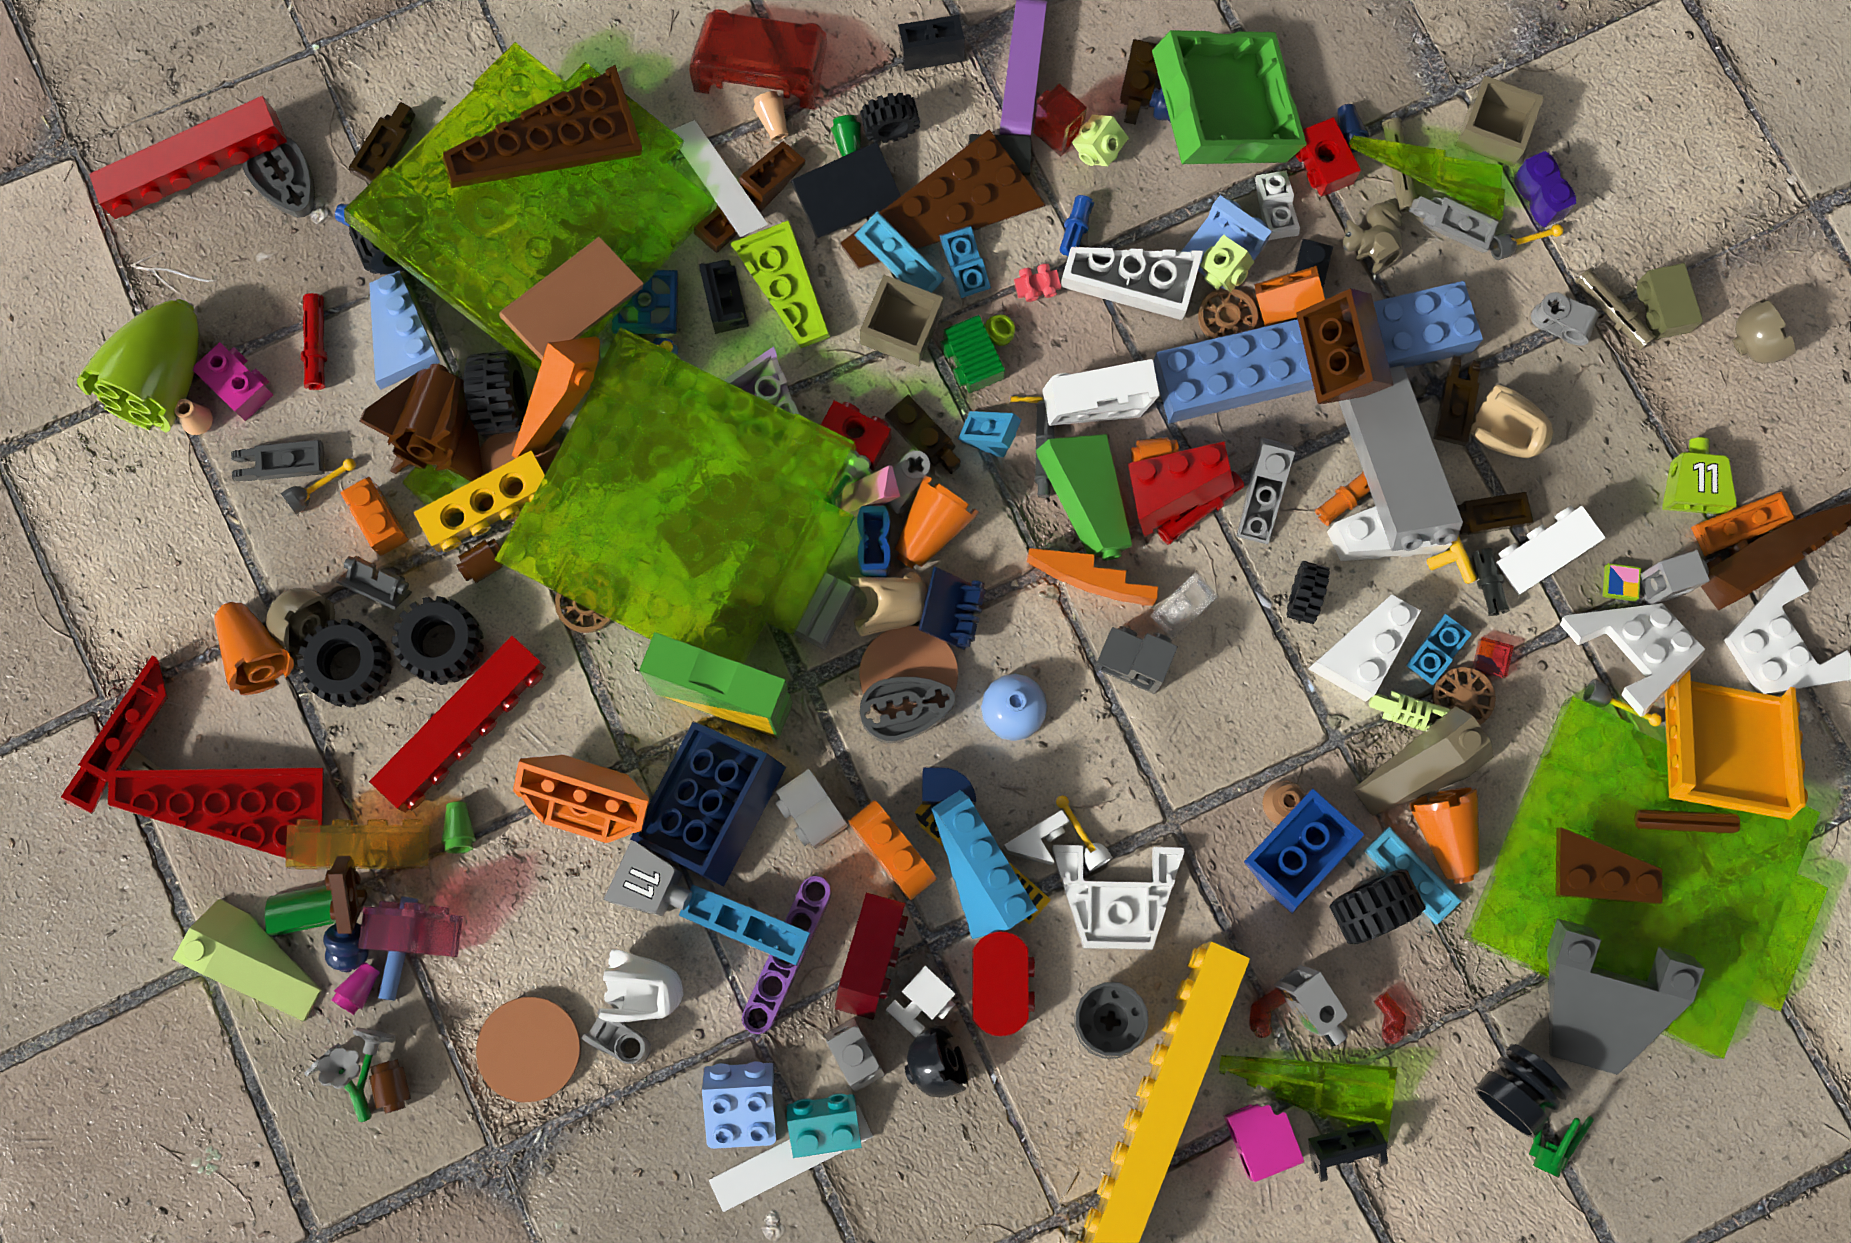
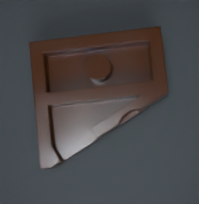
[325,856,367,934]

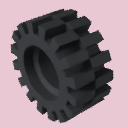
[860,93,920,143]
[1286,561,1330,624]

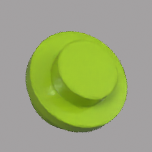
[984,314,1015,346]

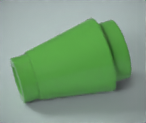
[441,801,476,854]

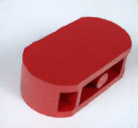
[972,931,1035,1036]

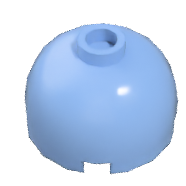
[981,674,1047,741]

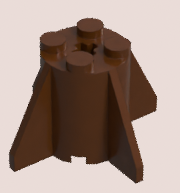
[359,364,483,482]

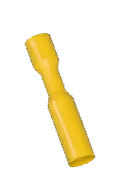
[1010,396,1043,403]

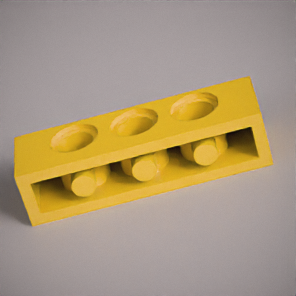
[413,450,554,552]

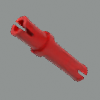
[301,293,327,390]
[1156,471,1245,545]

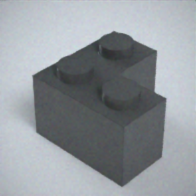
[1094,626,1178,694]

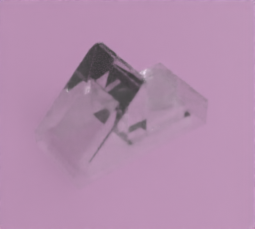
[1151,572,1218,640]

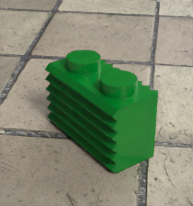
[940,315,1005,393]

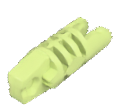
[1368,691,1452,731]

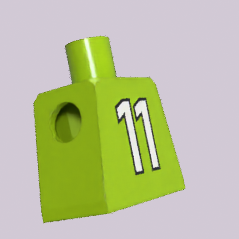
[1662,437,1736,515]

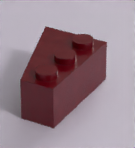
[835,892,909,1020]

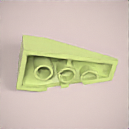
[172,899,322,1021]

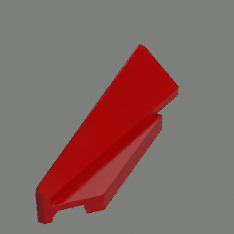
[61,655,168,814]

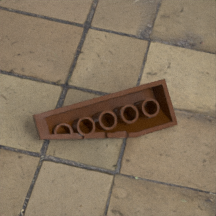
[1701,503,1851,611]

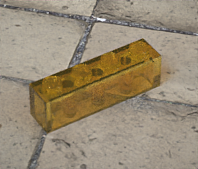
[285,819,431,870]

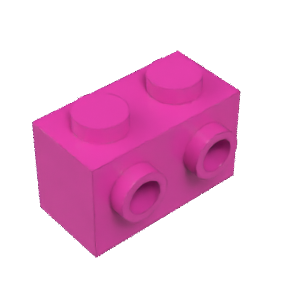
[193,342,273,421]

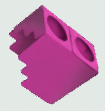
[1223,1104,1304,1182]

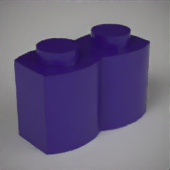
[1514,151,1576,228]

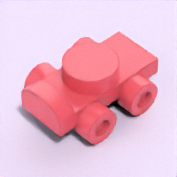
[1014,264,1061,302]

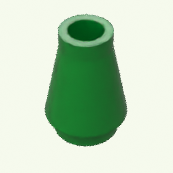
[831,115,861,157]

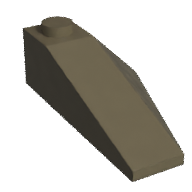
[1352,706,1494,816]

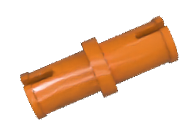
[1315,472,1370,526]

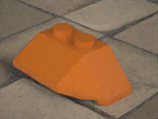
[513,755,650,843]

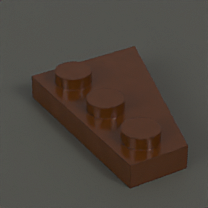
[1555,827,1662,904]

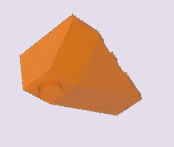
[512,336,600,458]

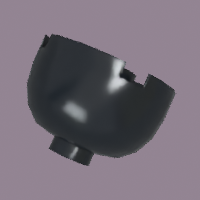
[905,1025,968,1098]

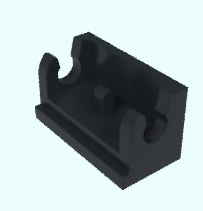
[898,15,965,71]
[699,260,749,334]
[1308,1121,1388,1182]

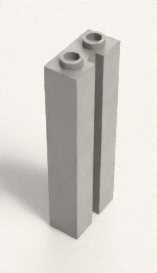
[1339,366,1463,551]

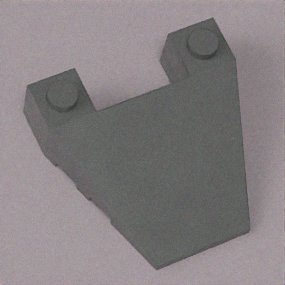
[1547,918,1705,1075]

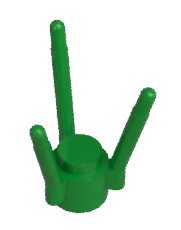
[1529,1104,1594,1178]

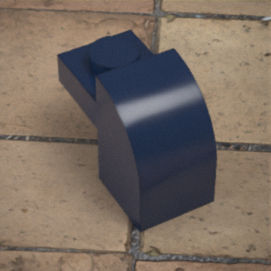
[922,767,976,805]

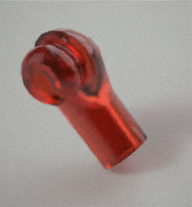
[1249,988,1286,1038]
[1373,991,1406,1044]

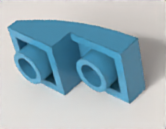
[939,225,991,298]
[1406,614,1472,686]

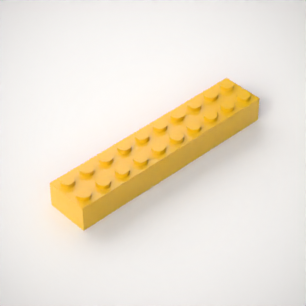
[1076,942,1250,1243]

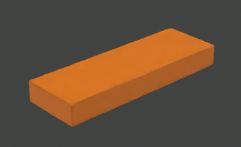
[1691,491,1796,556]

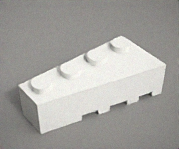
[1061,247,1203,320]

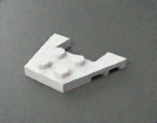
[1724,566,1851,695]
[1560,603,1705,717]
[1052,845,1184,950]

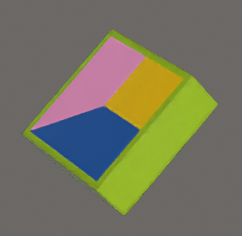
[1603,563,1641,602]

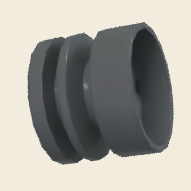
[1074,982,1148,1059]

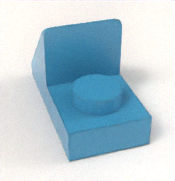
[958,411,1022,458]

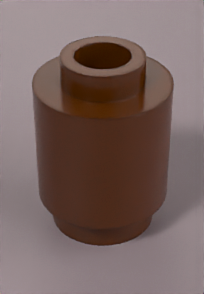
[456,538,508,584]
[369,1059,411,1114]

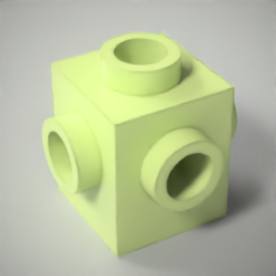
[1072,115,1129,166]
[1200,234,1254,292]

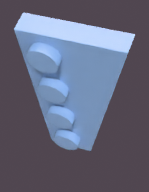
[369,271,440,390]

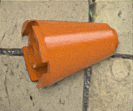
[895,475,979,569]
[214,602,294,695]
[1409,787,1479,884]

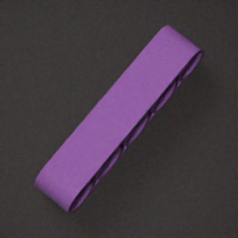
[999,0,1047,136]
[742,876,832,1034]

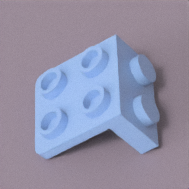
[1181,195,1272,290]
[702,1061,776,1149]

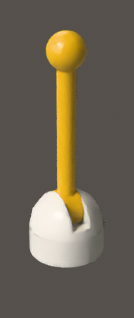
[1056,795,1113,872]

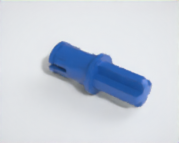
[1059,195,1094,256]

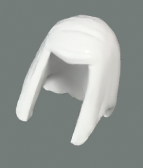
[599,949,683,1022]

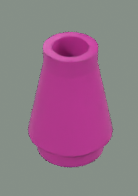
[331,962,380,1015]

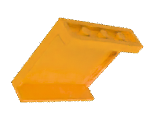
[1665,670,1808,820]

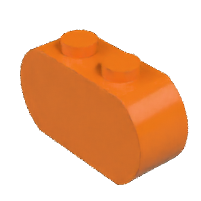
[848,800,937,901]

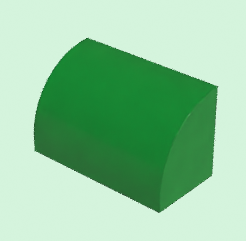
[265,885,336,936]

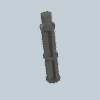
[1035,400,1055,498]

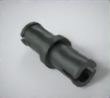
[1472,548,1510,616]

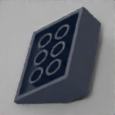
[630,721,786,887]

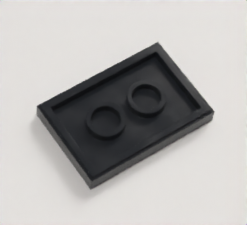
[791,142,901,239]

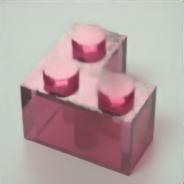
[358,901,463,957]

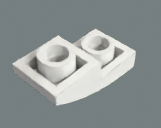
[1255,171,1300,240]

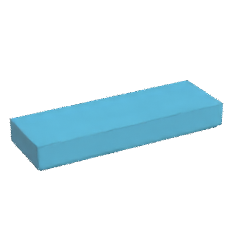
[854,211,945,293]
[1364,827,1461,925]

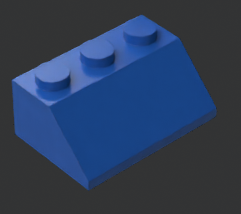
[1244,789,1365,914]

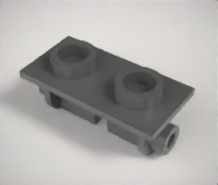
[336,556,412,610]

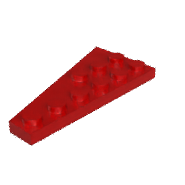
[108,767,324,869]

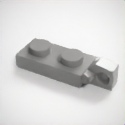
[1409,196,1499,253]

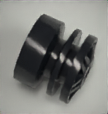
[1474,1044,1571,1138]

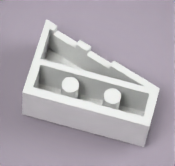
[1496,505,1605,596]

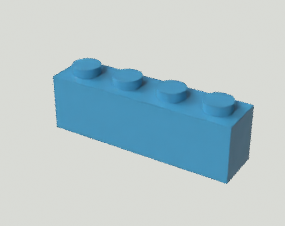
[931,790,1037,939]

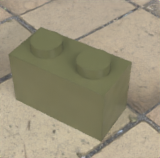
[1637,263,1703,340]

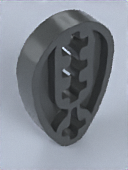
[242,136,315,218]
[860,677,955,743]

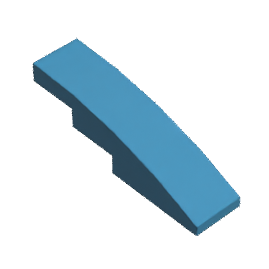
[679,884,811,966]

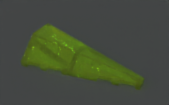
[1350,135,1505,220]
[1219,1055,1398,1144]

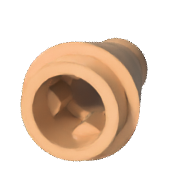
[753,91,789,141]
[174,399,213,435]

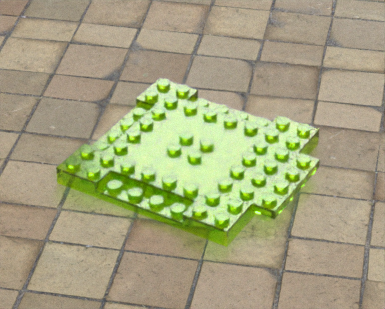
[344,42,715,373]
[495,327,856,664]
[1463,696,1828,1059]

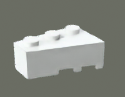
[1042,359,1160,426]
[1327,506,1452,561]
[1308,594,1421,702]

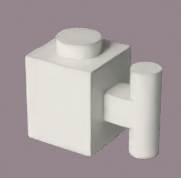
[886,966,955,1038]

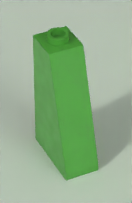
[1036,434,1132,561]

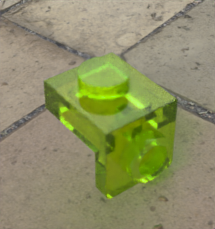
[402,464,457,505]

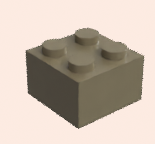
[1455,76,1544,167]
[860,275,943,367]

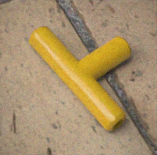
[1426,535,1477,584]

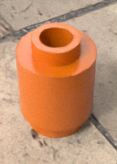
[1131,437,1179,462]

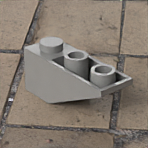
[1236,437,1295,544]

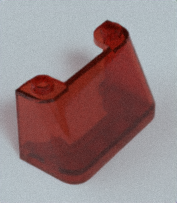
[689,9,827,110]

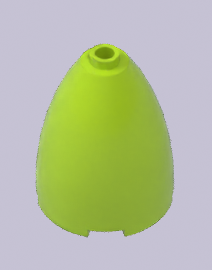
[77,299,199,433]

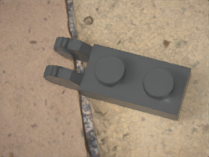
[231,440,325,482]

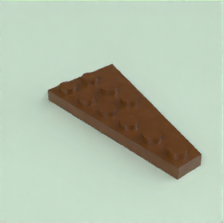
[442,65,643,188]
[839,129,1046,270]

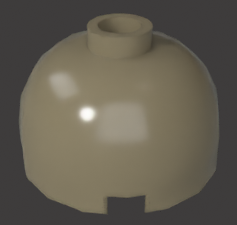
[1732,298,1796,364]
[266,588,335,656]

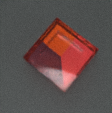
[1472,637,1514,679]

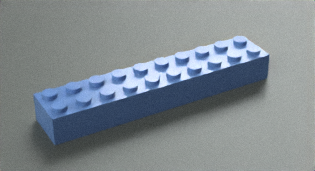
[1153,281,1483,424]

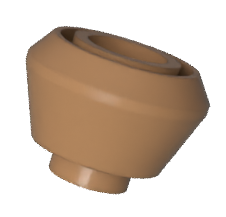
[1262,781,1306,825]

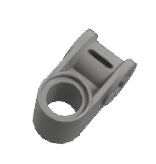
[1531,292,1599,346]
[886,450,931,514]
[581,1008,651,1064]

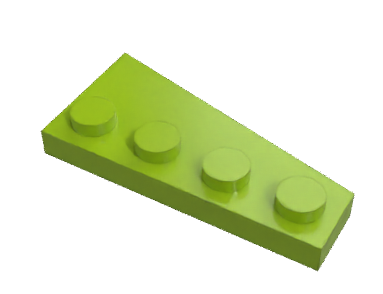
[730,220,831,348]

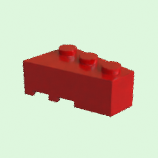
[1128,441,1235,537]

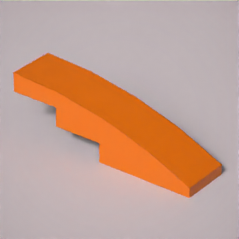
[1027,548,1158,606]

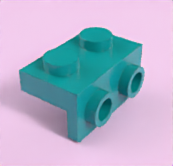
[787,1093,862,1158]

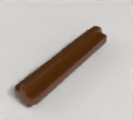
[1634,809,1740,833]

